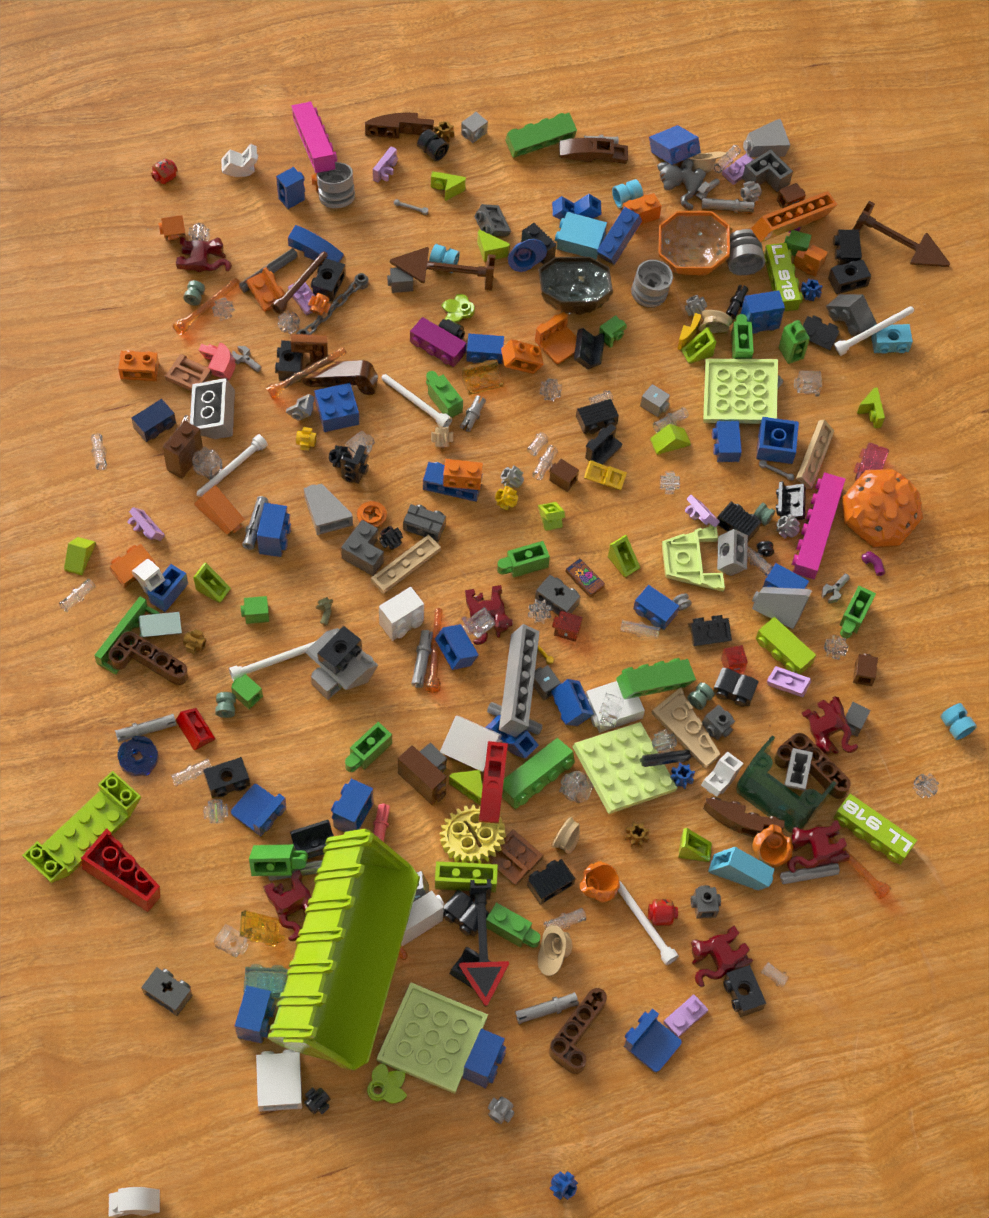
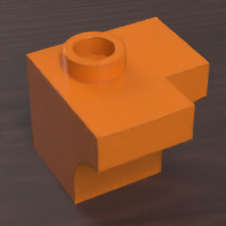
[793,245,828,277]

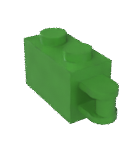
[731,314,754,359]
[778,320,810,364]
[426,371,463,418]
[497,541,550,578]
[839,586,876,639]
[345,722,392,772]
[249,844,308,876]
[486,902,540,948]

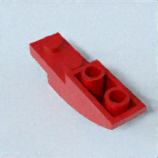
[479,741,508,824]

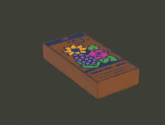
[565,558,605,598]

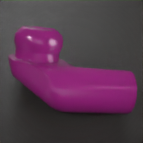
[862,551,885,576]

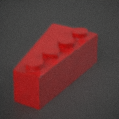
[81,829,161,912]

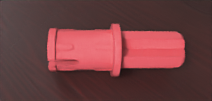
[373,803,390,842]

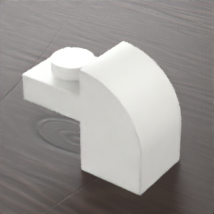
[221,144,258,177]
[131,559,165,595]
[701,752,744,797]
[109,1187,160,1218]

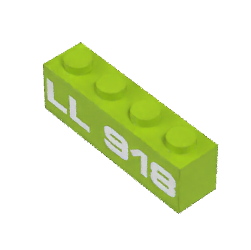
[764,243,803,311]
[834,794,917,865]

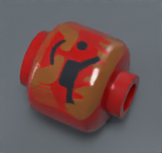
[151,158,178,184]
[648,899,678,926]

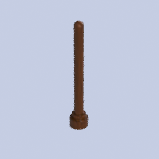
[271,251,328,315]

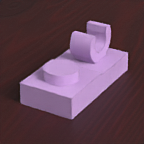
[373,147,398,182]
[722,153,754,185]
[288,282,315,316]
[685,495,720,527]
[127,507,165,541]
[767,666,811,697]
[663,995,708,1037]

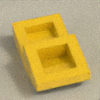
[677,313,702,350]
[584,461,627,490]

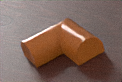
[291,334,328,363]

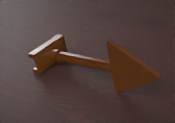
[853,201,950,267]
[390,247,496,290]

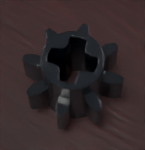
[329,445,352,468]
[379,526,403,550]
[304,1087,331,1115]

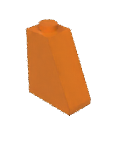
[194,485,245,535]

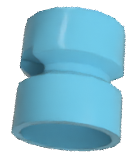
[612,179,643,208]
[429,244,460,273]
[940,703,977,740]

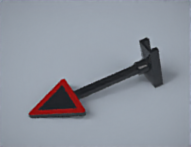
[459,879,509,1007]

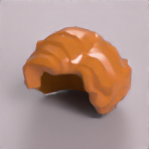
[752,824,793,867]
[579,861,620,903]

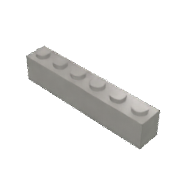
[499,624,540,737]

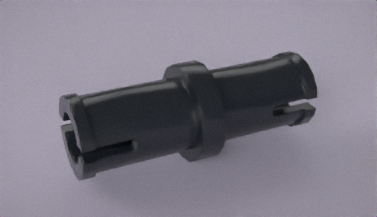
[726,285,749,319]

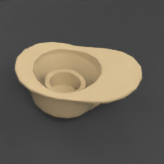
[688,152,726,173]
[538,925,573,976]

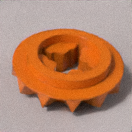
[357,501,387,527]

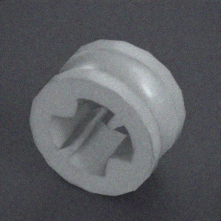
[672,593,692,611]

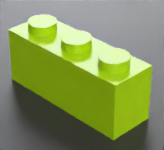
[756,617,816,675]
[435,861,498,892]

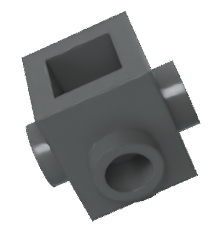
[702,705,735,740]
[690,885,721,919]

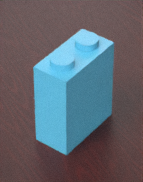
[555,212,607,260]

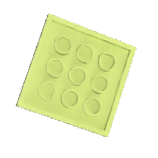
[703,359,778,424]
[572,722,677,814]
[377,983,488,1094]

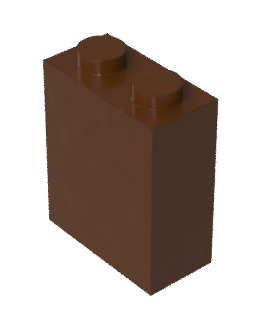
[163,420,204,479]
[398,745,447,805]

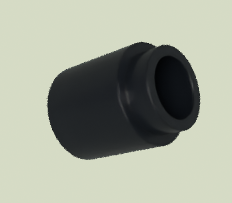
[438,319,465,340]

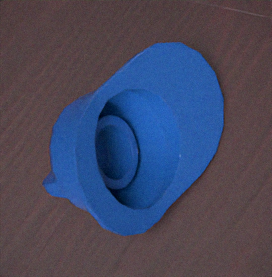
[508,239,547,272]

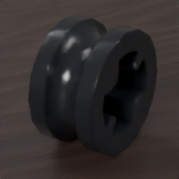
[756,541,774,557]

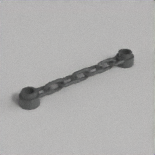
[296,273,369,335]

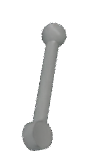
[394,199,428,215]
[759,460,795,481]

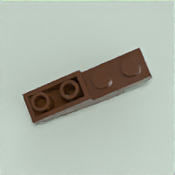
[365,112,434,138]
[559,138,628,164]
[703,797,785,838]

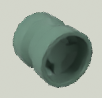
[183,280,205,305]
[687,682,715,710]
[215,692,236,718]

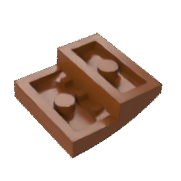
[488,829,544,885]

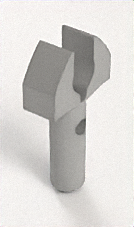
[696,179,720,200]
[232,346,262,372]
[822,574,850,603]

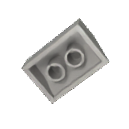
[190,378,235,439]
[305,628,378,690]

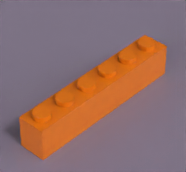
[751,191,838,243]

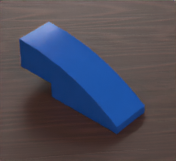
[288,225,344,263]

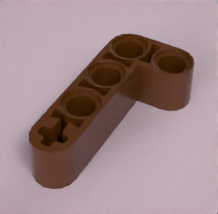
[303,360,378,395]
[109,631,187,685]
[774,733,851,799]
[549,988,607,1074]

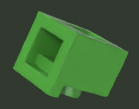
[599,315,627,348]

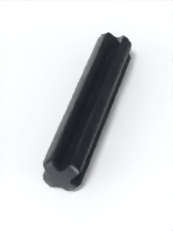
[640,749,692,767]

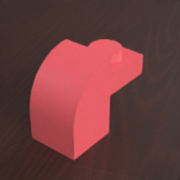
[199,343,236,380]

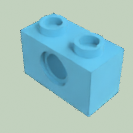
[871,324,913,354]

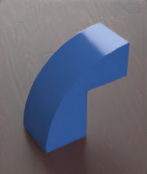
[552,194,602,220]
[485,715,539,758]

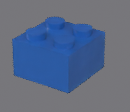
[741,290,785,333]
[314,383,360,432]
[756,417,799,464]
[257,503,291,557]
[331,778,374,832]
[235,985,276,1044]
[463,1028,507,1088]

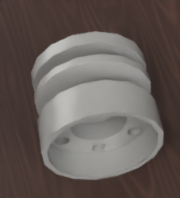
[317,162,355,208]
[727,229,765,275]
[631,260,673,307]

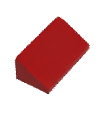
[176,708,216,750]

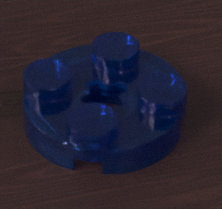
[117,736,159,776]

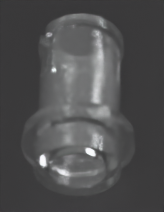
[589,390,613,405]
[527,432,548,456]
[761,962,789,987]

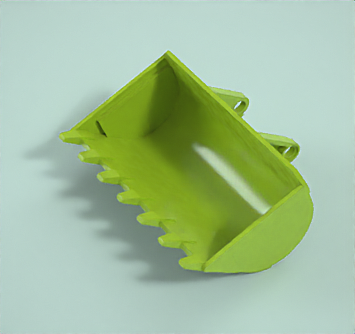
[267,829,420,1071]

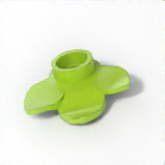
[441,294,475,323]
[367,1063,407,1104]

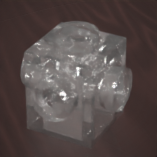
[192,447,223,480]
[559,771,594,803]

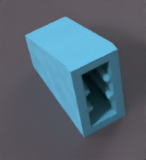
[708,847,774,890]

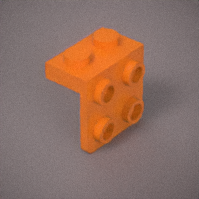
[535,312,577,364]

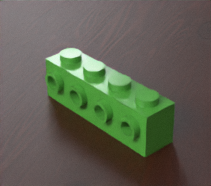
[505,113,577,158]
[616,658,696,700]
[502,738,575,809]

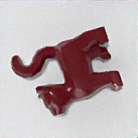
[176,237,232,272]
[465,585,513,645]
[802,696,858,754]
[788,820,850,873]
[264,870,311,941]
[691,925,753,987]

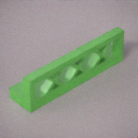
[94,596,161,675]

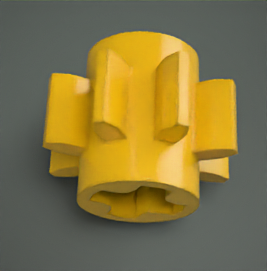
[296,427,317,451]
[495,486,518,510]

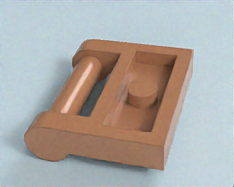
[165,354,212,392]

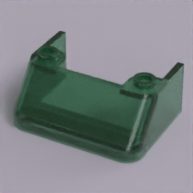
[736,735,837,833]

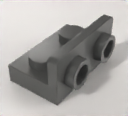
[474,204,511,236]

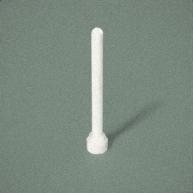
[834,307,914,356]
[382,374,452,427]
[197,434,268,497]
[229,642,314,682]
[618,881,679,965]

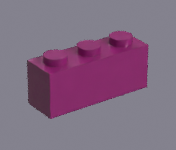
[410,317,467,367]

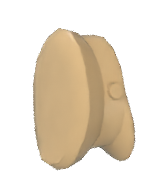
[699,310,733,333]
[552,817,580,854]

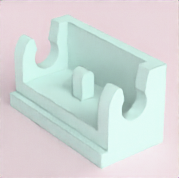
[138,612,182,638]

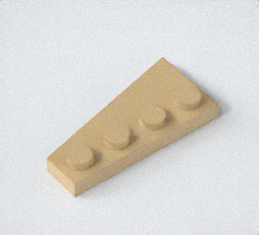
[652,688,720,768]

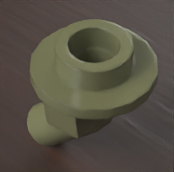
[316,597,334,625]

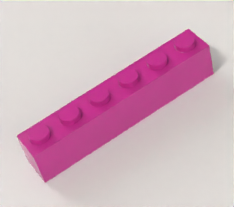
[291,102,337,173]
[791,472,845,580]

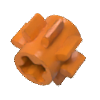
[308,293,331,316]

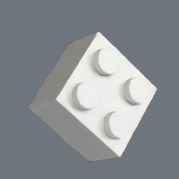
[379,587,424,641]

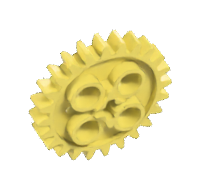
[440,804,506,864]

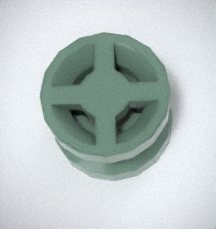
[754,503,776,526]

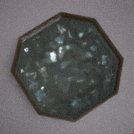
[539,257,613,315]

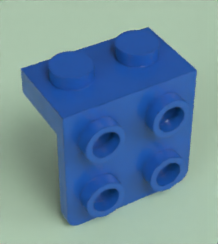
[231,784,286,837]
[624,1008,682,1073]

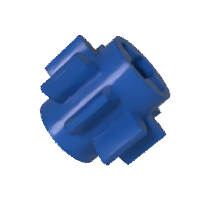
[800,279,823,301]
[670,763,695,789]
[550,1171,578,1200]

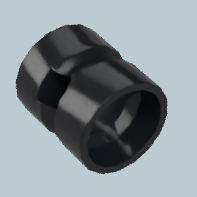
[417,129,449,161]

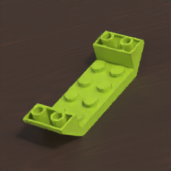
[22,771,141,883]

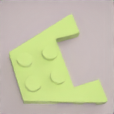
[662,524,725,591]

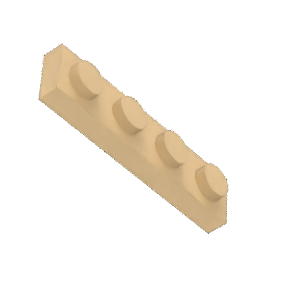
[796,420,834,489]
[371,535,441,594]

